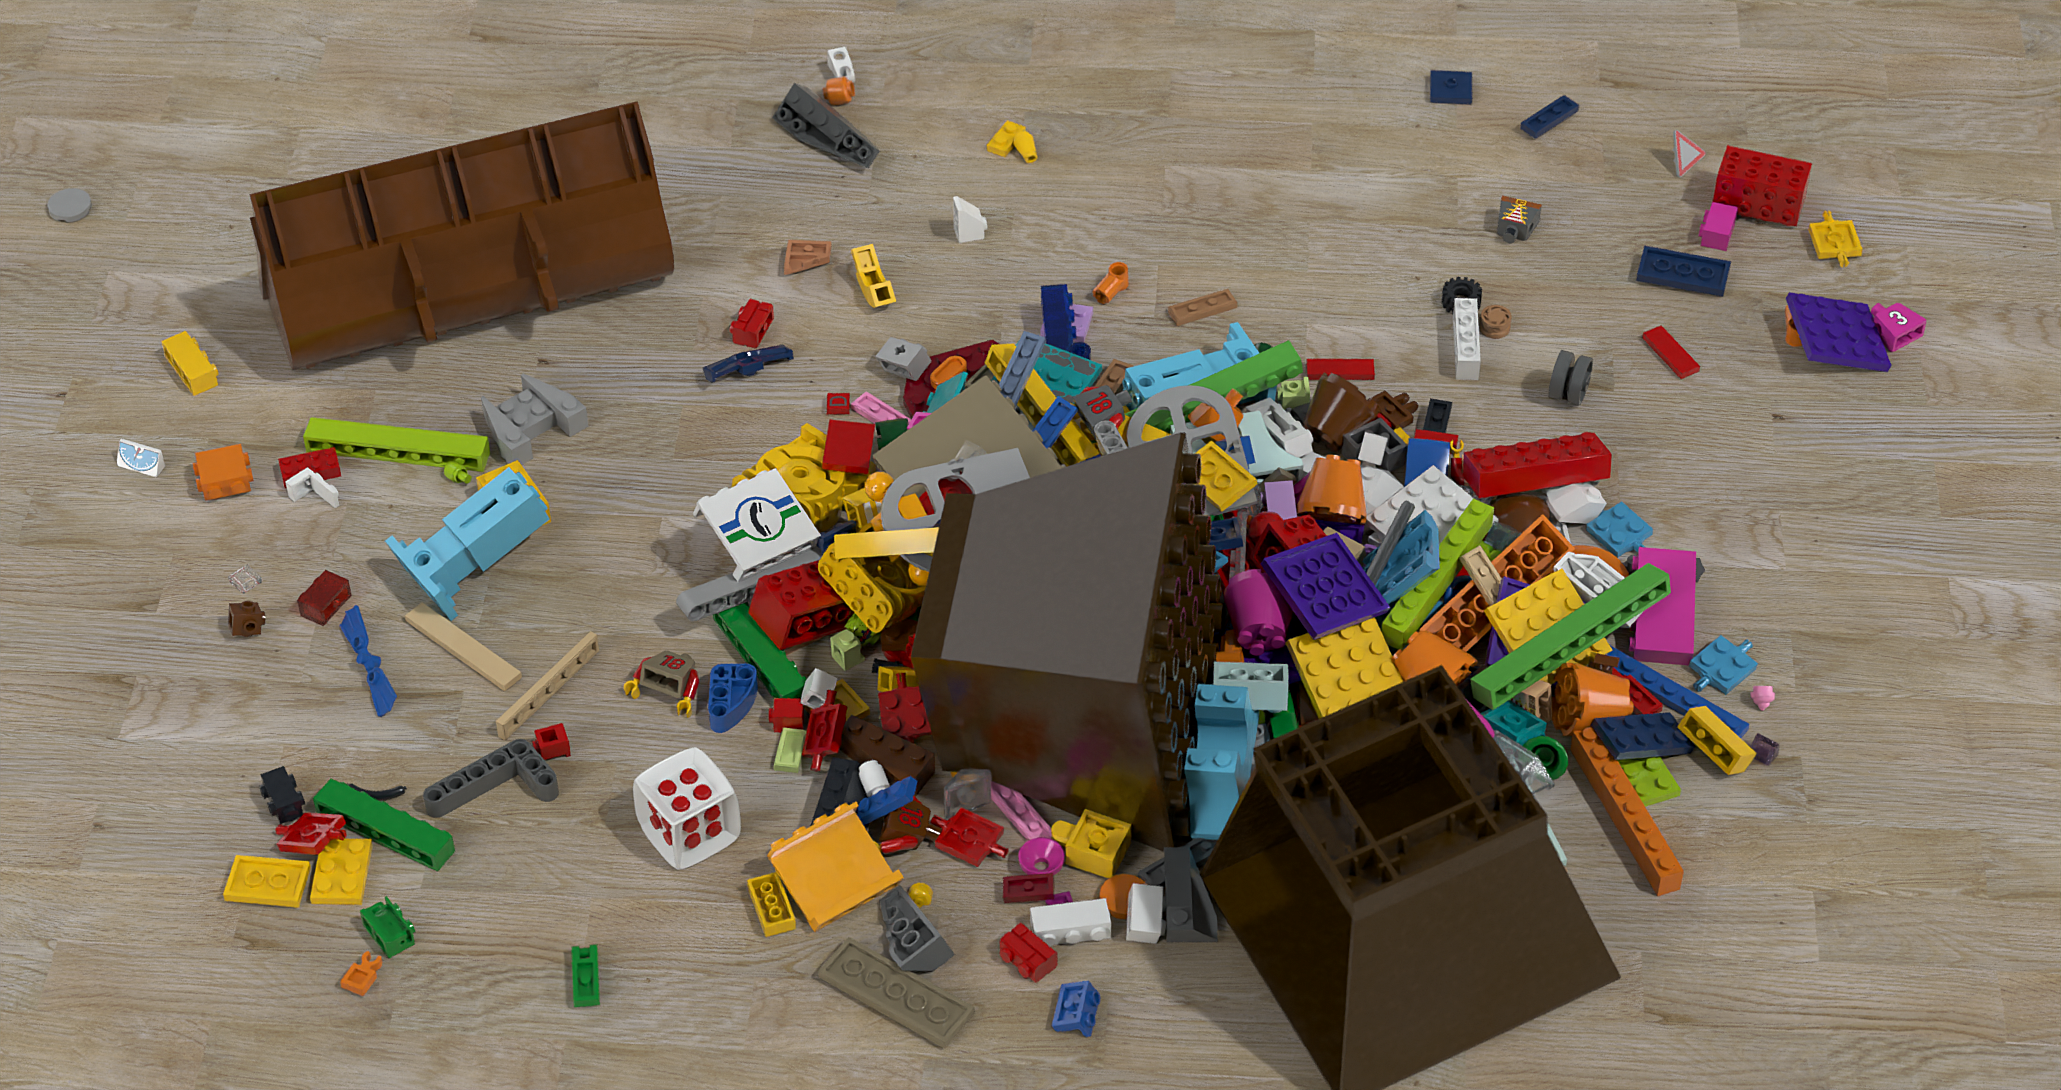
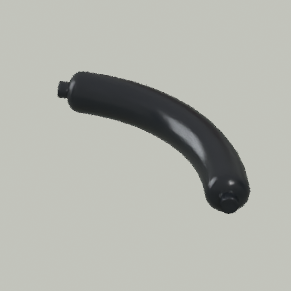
[347,783,407,801]

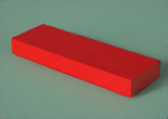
[1642,325,1700,379]
[1306,358,1375,380]

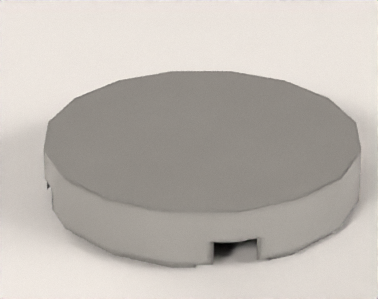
[47,188,92,222]

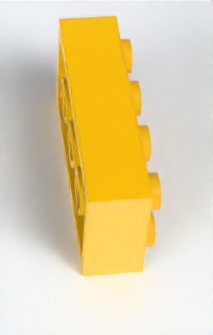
[747,872,796,937]

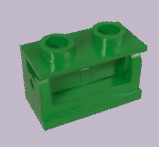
[360,896,416,959]

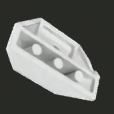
[1360,465,1404,535]
[1553,552,1643,628]

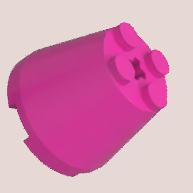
[1224,569,1293,656]

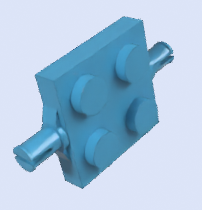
[1586,501,1653,558]
[1689,635,1758,695]

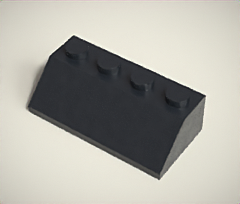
[810,757,869,830]

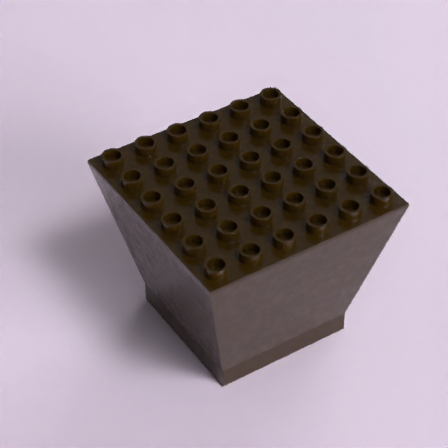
[911,432,1226,852]
[1200,665,1621,1090]

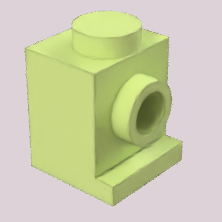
[1276,377,1310,410]
[830,629,865,671]

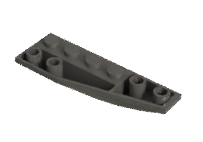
[772,83,880,169]

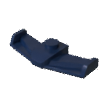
[703,344,794,383]

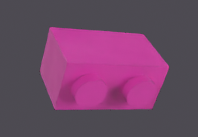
[1698,202,1738,251]

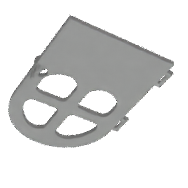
[1127,385,1258,516]
[881,448,1030,572]

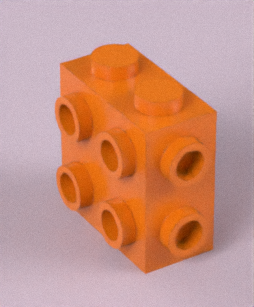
[192,444,254,501]

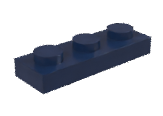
[1520,95,1579,139]

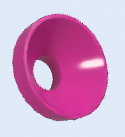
[1019,837,1064,875]

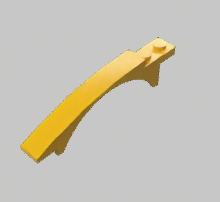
[834,527,939,559]

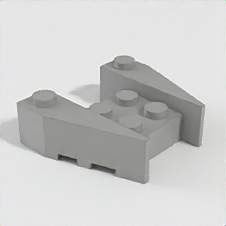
[481,373,589,465]

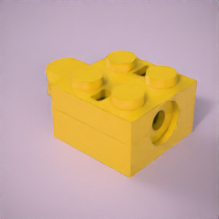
[1051,809,1132,879]

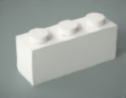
[1030,898,1111,947]

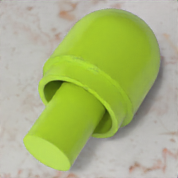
[444,462,472,484]

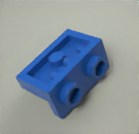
[1052,980,1100,1037]

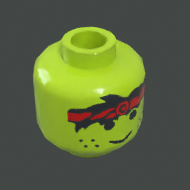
[845,613,881,646]

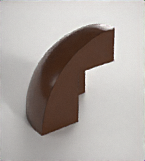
[1491,494,1550,538]

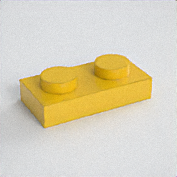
[987,120,1026,158]

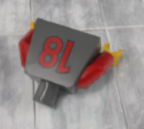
[1070,385,1132,455]

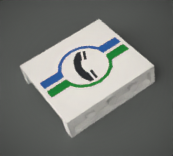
[693,468,821,582]

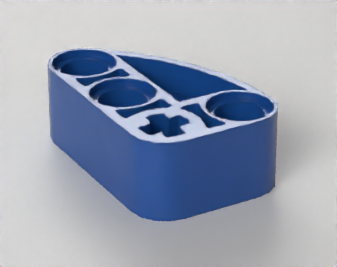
[708,663,758,733]

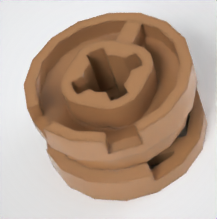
[1479,305,1512,339]

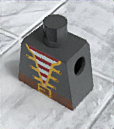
[1497,195,1542,243]

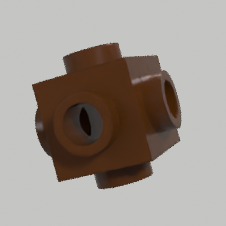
[228,601,266,637]

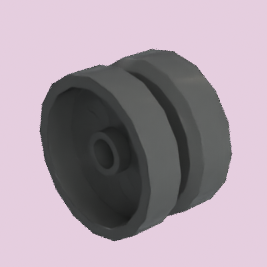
[1548,350,1593,405]

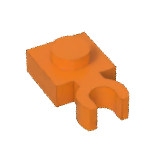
[340,951,383,996]

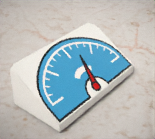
[117,439,165,477]

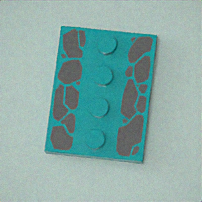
[991,341,1102,404]

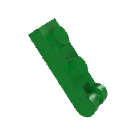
[571,944,600,1007]

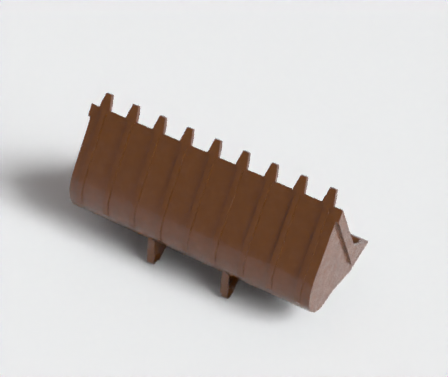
[250,101,674,370]

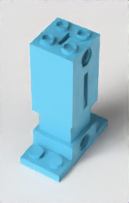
[1122,322,1277,411]
[385,467,550,621]

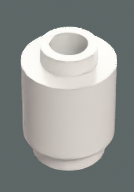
[859,760,890,797]

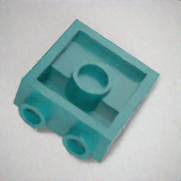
[1480,700,1547,753]

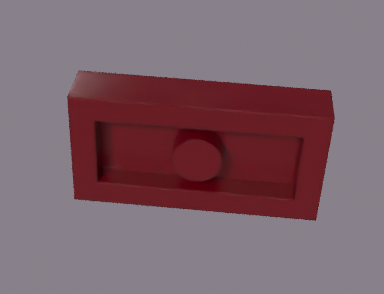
[1003,873,1055,903]

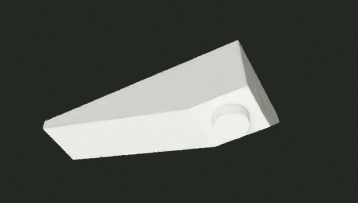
[1542,482,1607,524]

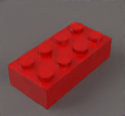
[278,447,342,488]

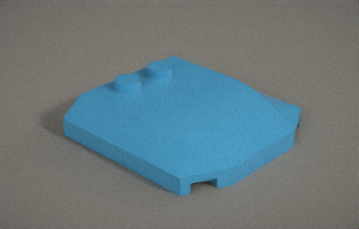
[1362,510,1440,604]

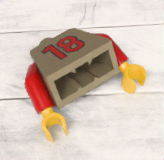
[624,651,699,718]

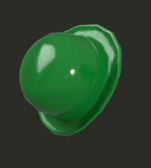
[1519,736,1568,781]

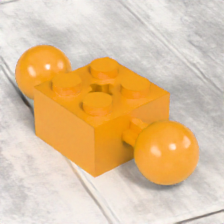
[865,472,929,586]

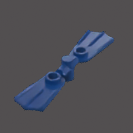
[340,605,397,717]

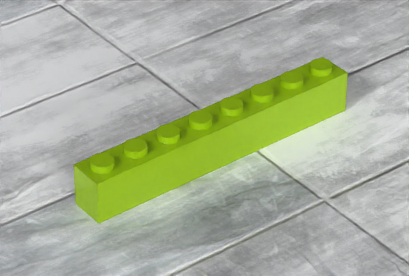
[303,417,490,472]
[1382,498,1494,650]

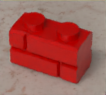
[730,299,774,349]
[999,923,1058,983]

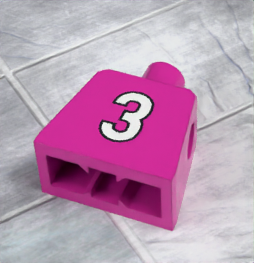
[1871,303,1927,353]

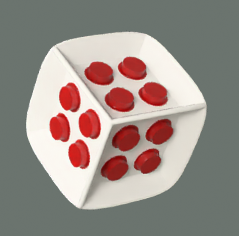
[633,747,741,870]

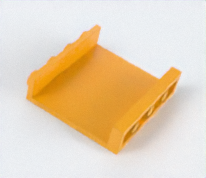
[767,802,904,932]

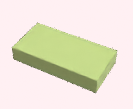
[774,728,807,773]

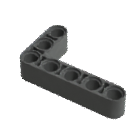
[423,739,559,818]

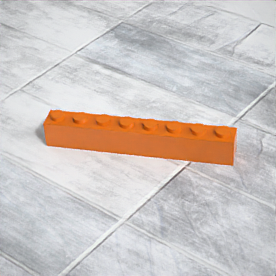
[1570,728,1684,896]

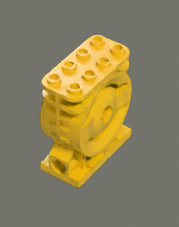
[732,423,876,533]
[818,522,933,633]

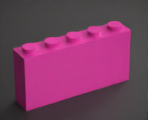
[1629,547,1696,666]

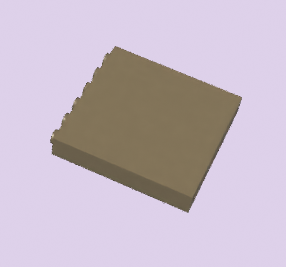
[873,375,1066,498]

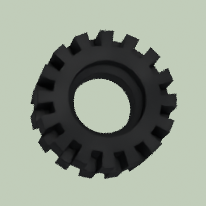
[1441,277,1482,315]

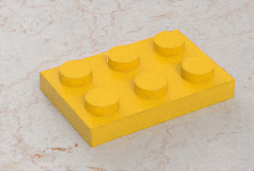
[1195,440,1257,512]
[310,838,373,905]
[223,855,311,908]

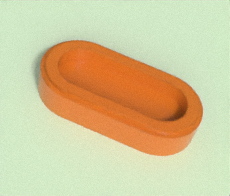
[930,356,967,389]

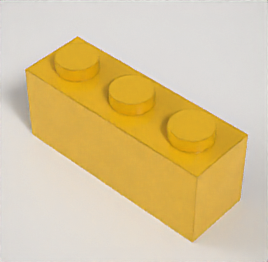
[161,331,219,396]
[1677,706,1757,775]

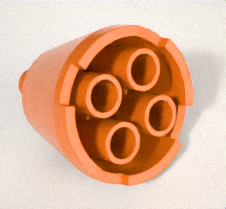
[1296,455,1367,525]
[1391,630,1478,686]
[1551,663,1633,736]

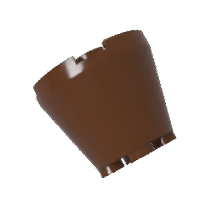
[1302,372,1381,453]

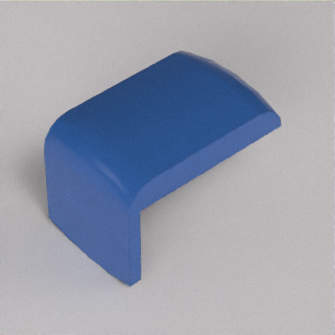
[1404,438,1450,487]

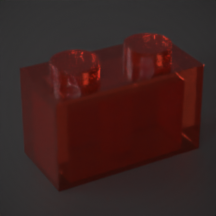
[297,570,352,626]

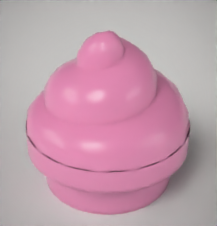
[1750,686,1775,711]

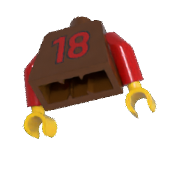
[873,796,941,854]

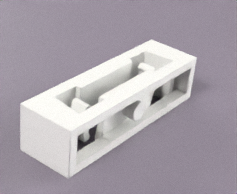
[1453,298,1480,380]
[1246,398,1313,458]

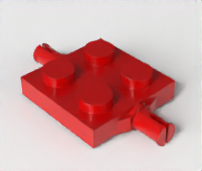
[878,672,932,744]
[802,689,847,772]
[931,807,1009,867]
[276,812,347,855]

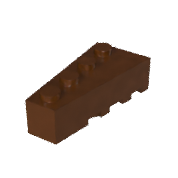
[839,715,935,797]

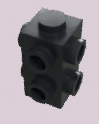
[259,766,305,825]

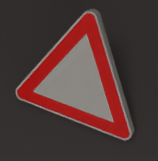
[1672,130,1706,177]

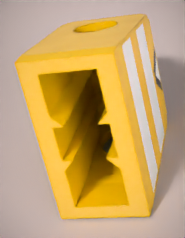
[843,488,882,533]

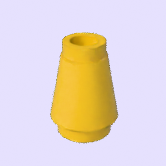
[1014,131,1038,163]

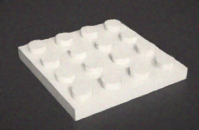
[1366,465,1498,545]

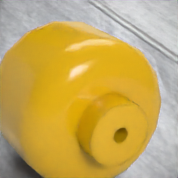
[908,882,933,908]

